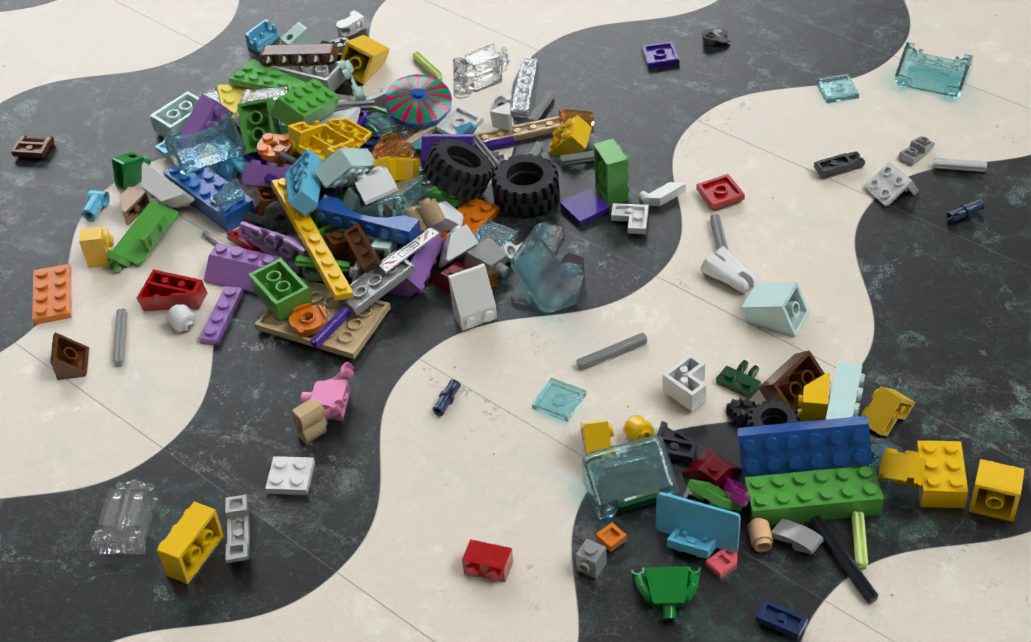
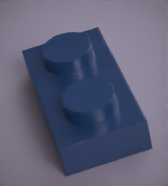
[755,599,808,640]

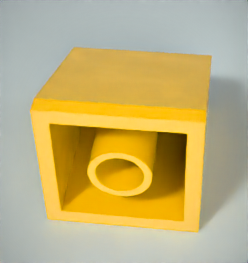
[340,35,390,84]
[969,459,1025,522]

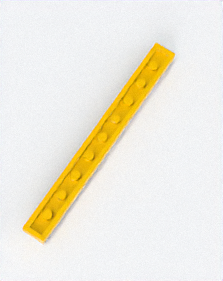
[271,178,353,301]

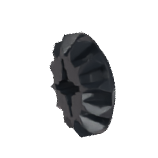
[726,397,756,424]

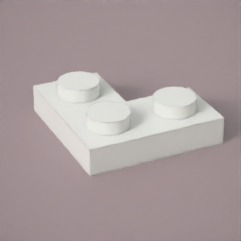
[611,203,649,234]

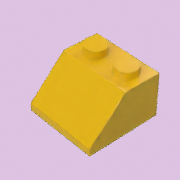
[797,373,830,422]

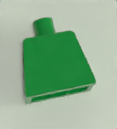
[111,152,151,191]

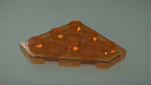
[371,133,416,160]

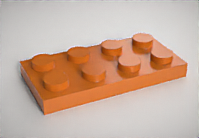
[439,198,500,246]
[32,264,72,325]

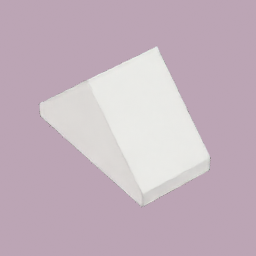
[490,103,513,130]

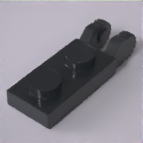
[814,151,866,178]

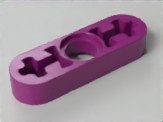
[722,477,751,507]

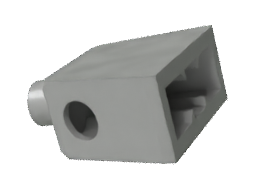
[463,237,510,278]

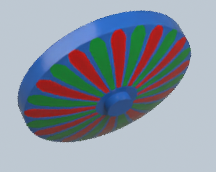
[385,74,452,129]

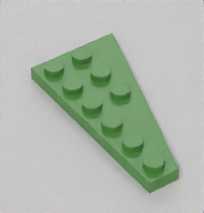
[229,59,306,95]

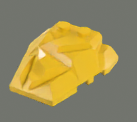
[287,118,372,161]

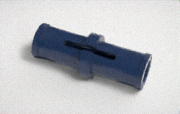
[947,199,985,223]
[432,379,461,416]

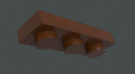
[343,223,381,273]

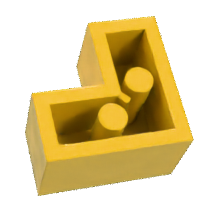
[374,156,419,184]
[79,227,114,268]
[861,386,916,436]
[580,419,616,466]

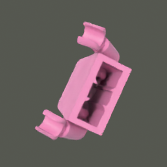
[301,362,354,421]

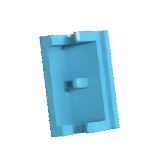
[245,19,280,53]

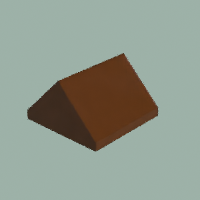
[50,332,89,380]

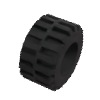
[747,400,800,427]

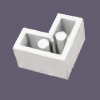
[662,353,706,412]

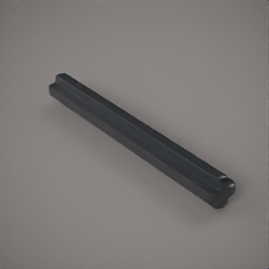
[811,515,878,603]

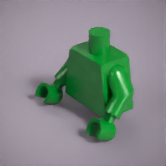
[631,566,701,621]

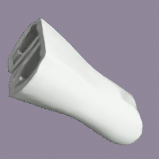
[701,246,758,293]

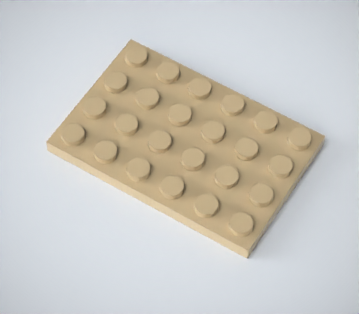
[255,277,391,359]

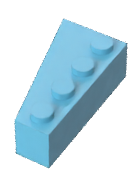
[285,149,324,216]

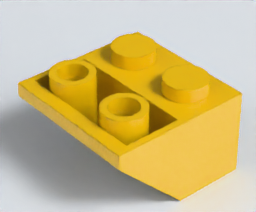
[548,115,592,156]

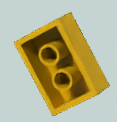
[915,440,968,508]
[157,502,224,584]

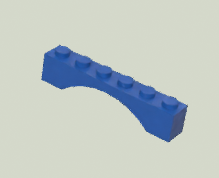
[314,195,421,245]

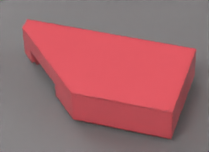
[705,549,738,579]

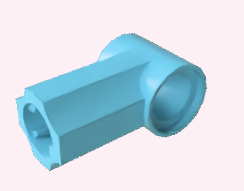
[81,190,110,221]

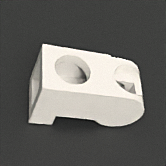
[336,10,366,38]

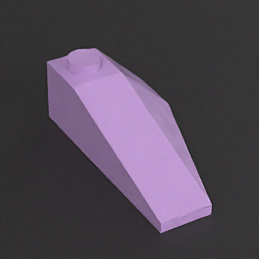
[238,221,310,273]

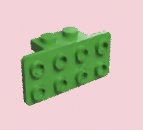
[112,201,179,266]

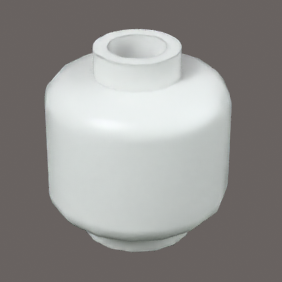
[167,304,196,332]

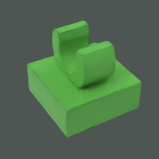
[105,250,131,273]

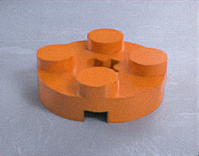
[257,133,292,161]
[288,303,328,338]

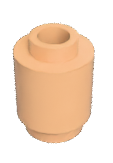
[747,518,773,552]

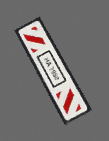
[377,226,441,273]

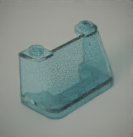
[895,42,973,98]
[165,113,246,175]
[357,176,427,218]
[511,221,584,312]
[582,436,680,519]

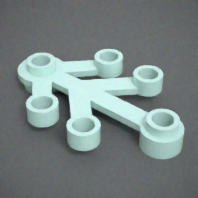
[338,60,367,100]

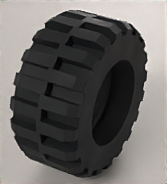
[423,139,494,200]
[492,154,560,217]

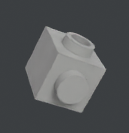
[576,539,607,579]

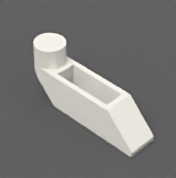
[638,182,686,206]

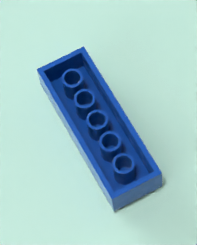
[163,155,256,232]
[738,416,873,477]

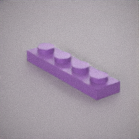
[199,286,243,346]

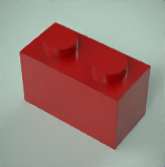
[462,539,513,582]

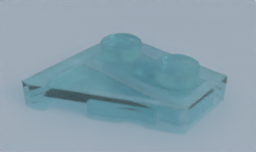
[366,112,410,135]

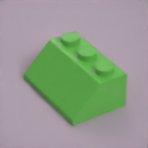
[237,98,281,154]

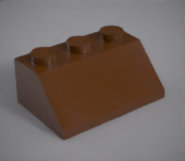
[758,350,831,410]

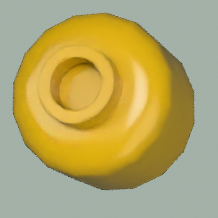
[623,415,654,446]

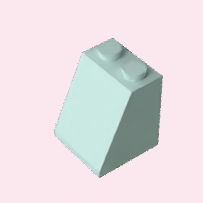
[741,282,810,336]

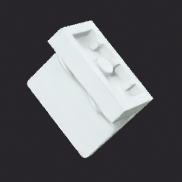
[864,161,919,207]

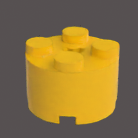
[878,448,926,487]

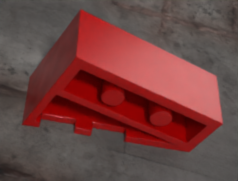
[137,269,208,311]

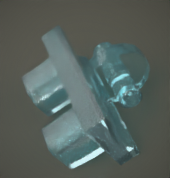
[211,179,245,212]

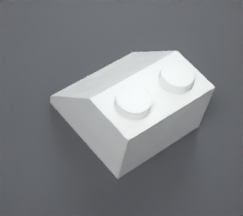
[352,166,399,205]
[439,224,478,269]

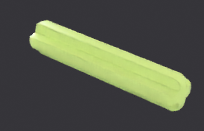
[412,51,443,79]
[852,511,868,569]

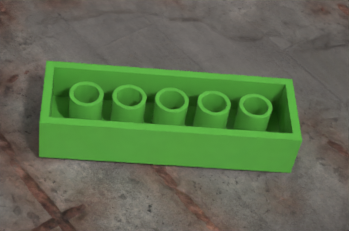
[744,465,884,526]

